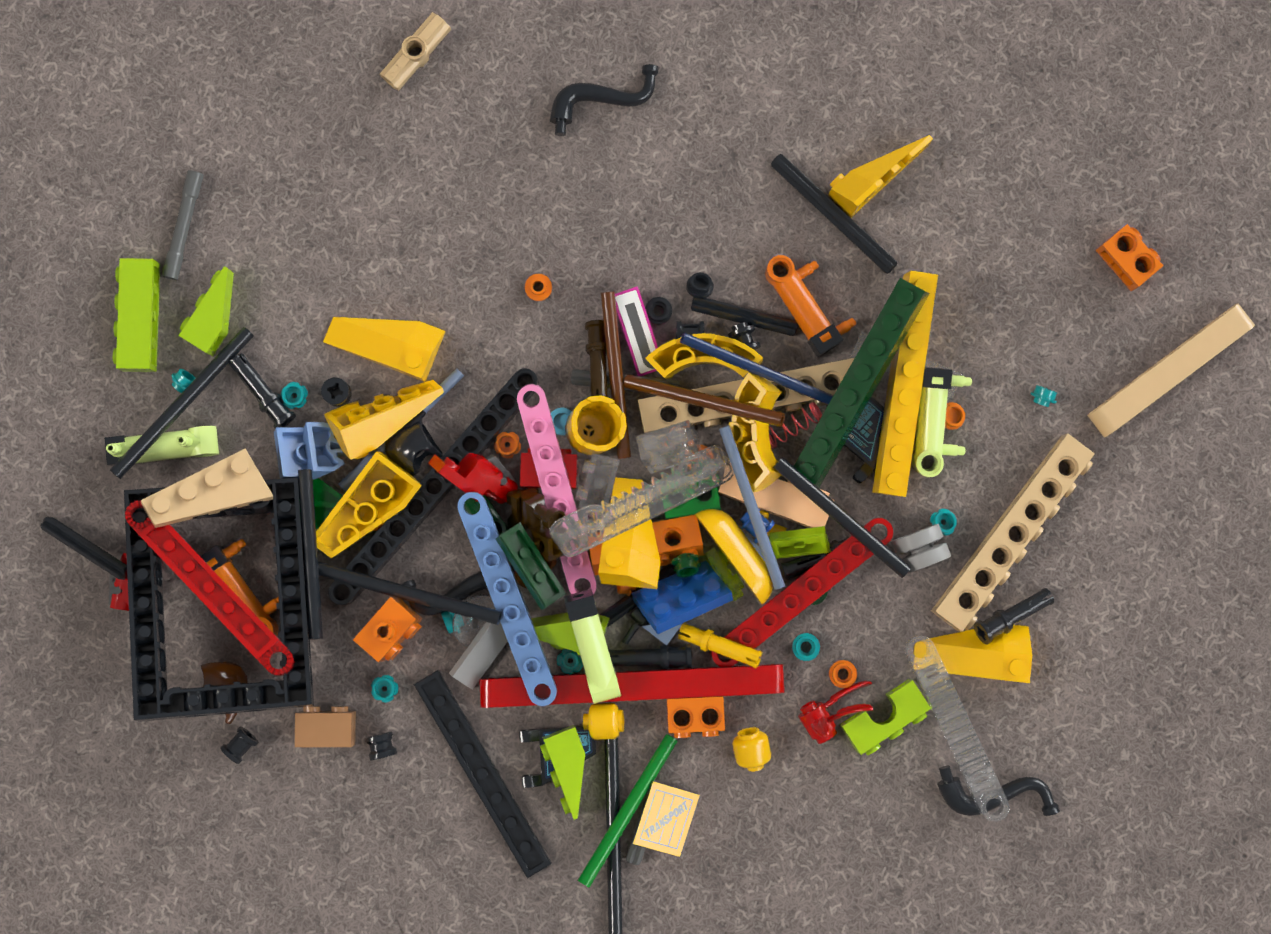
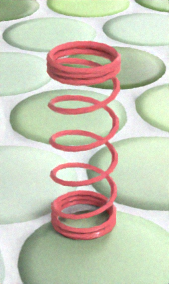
[769,402,822,450]

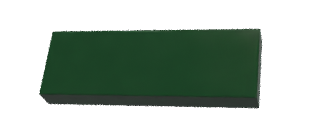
[495,523,566,610]

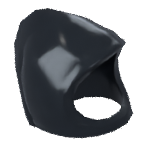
[385,410,443,475]

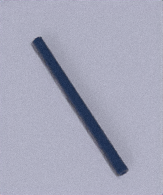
[680,332,834,405]

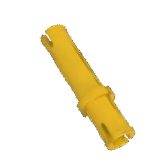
[678,622,763,669]

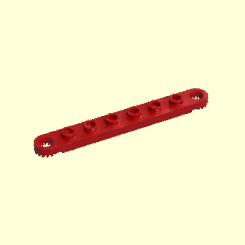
[125,500,294,676]
[712,518,893,668]

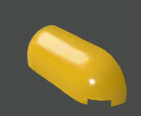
[695,509,773,605]

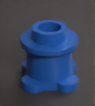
[740,508,775,544]

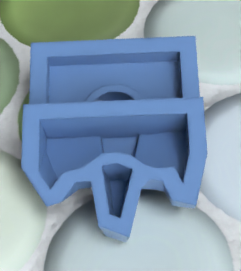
[274,422,345,480]

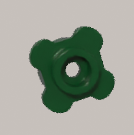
[671,553,701,577]

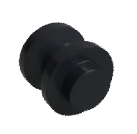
[728,322,761,350]

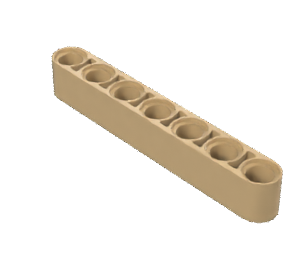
[1087,303,1255,438]

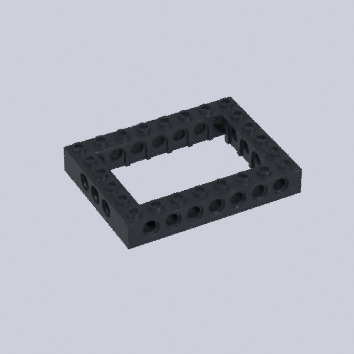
[124,478,314,722]

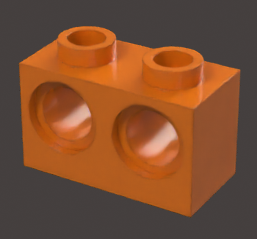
[1096,224,1164,291]
[667,696,725,738]

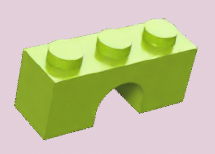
[839,679,931,756]

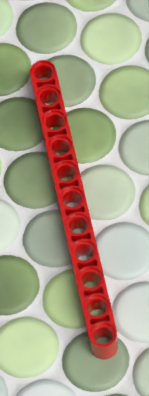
[479,664,785,708]

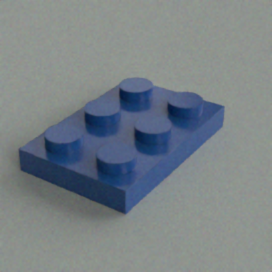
[632,560,733,634]

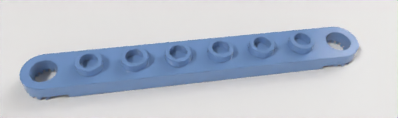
[458,492,557,706]

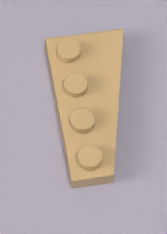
[141,448,273,528]

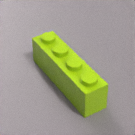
[112,258,160,372]

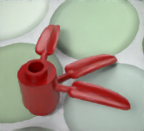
[798,681,873,744]

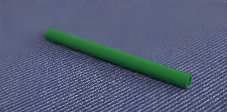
[577,734,678,888]

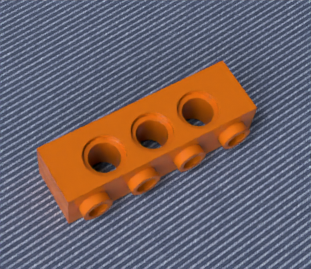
[587,515,704,576]

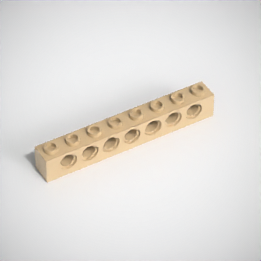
[638,358,854,438]
[931,434,1095,632]

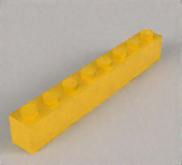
[872,271,938,497]

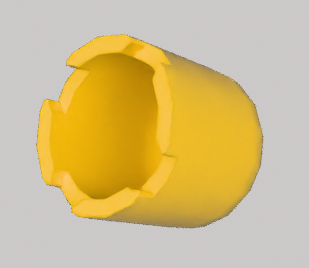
[565,395,627,455]

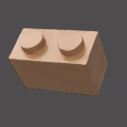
[295,706,356,747]

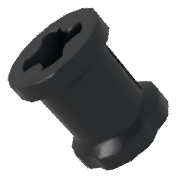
[676,321,704,339]
[220,726,259,764]

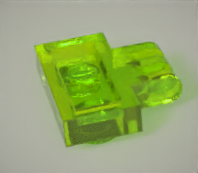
[703,548,745,602]

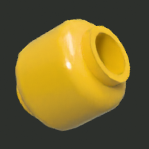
[583,703,624,740]
[732,727,771,772]

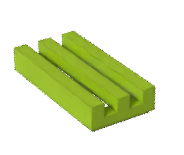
[769,526,830,559]

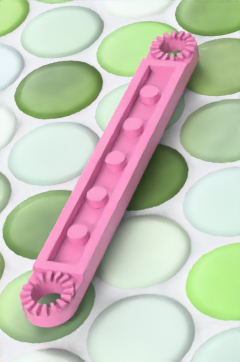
[517,384,596,594]

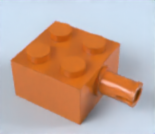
[353,597,423,662]

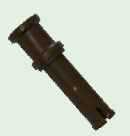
[585,320,607,397]

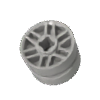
[891,523,951,573]

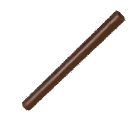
[601,291,631,459]
[624,374,785,427]

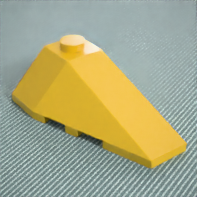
[828,135,933,218]
[323,317,446,382]
[324,380,444,460]
[316,451,422,558]
[598,477,661,589]
[912,625,1032,683]

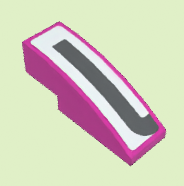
[615,286,658,376]

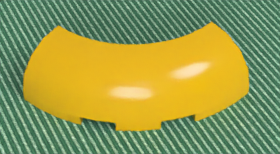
[645,333,763,379]
[729,372,782,492]

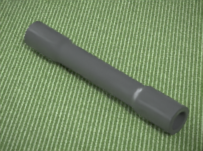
[162,170,204,280]

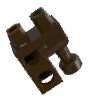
[506,487,571,562]

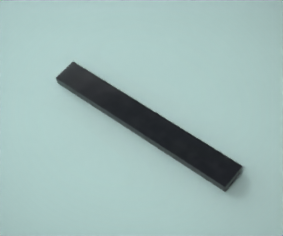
[413,670,552,879]

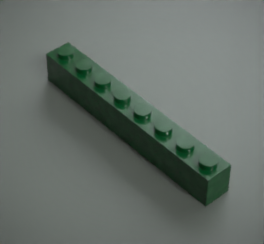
[794,278,930,488]

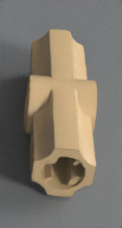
[380,12,451,91]

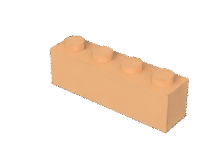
[718,461,835,528]

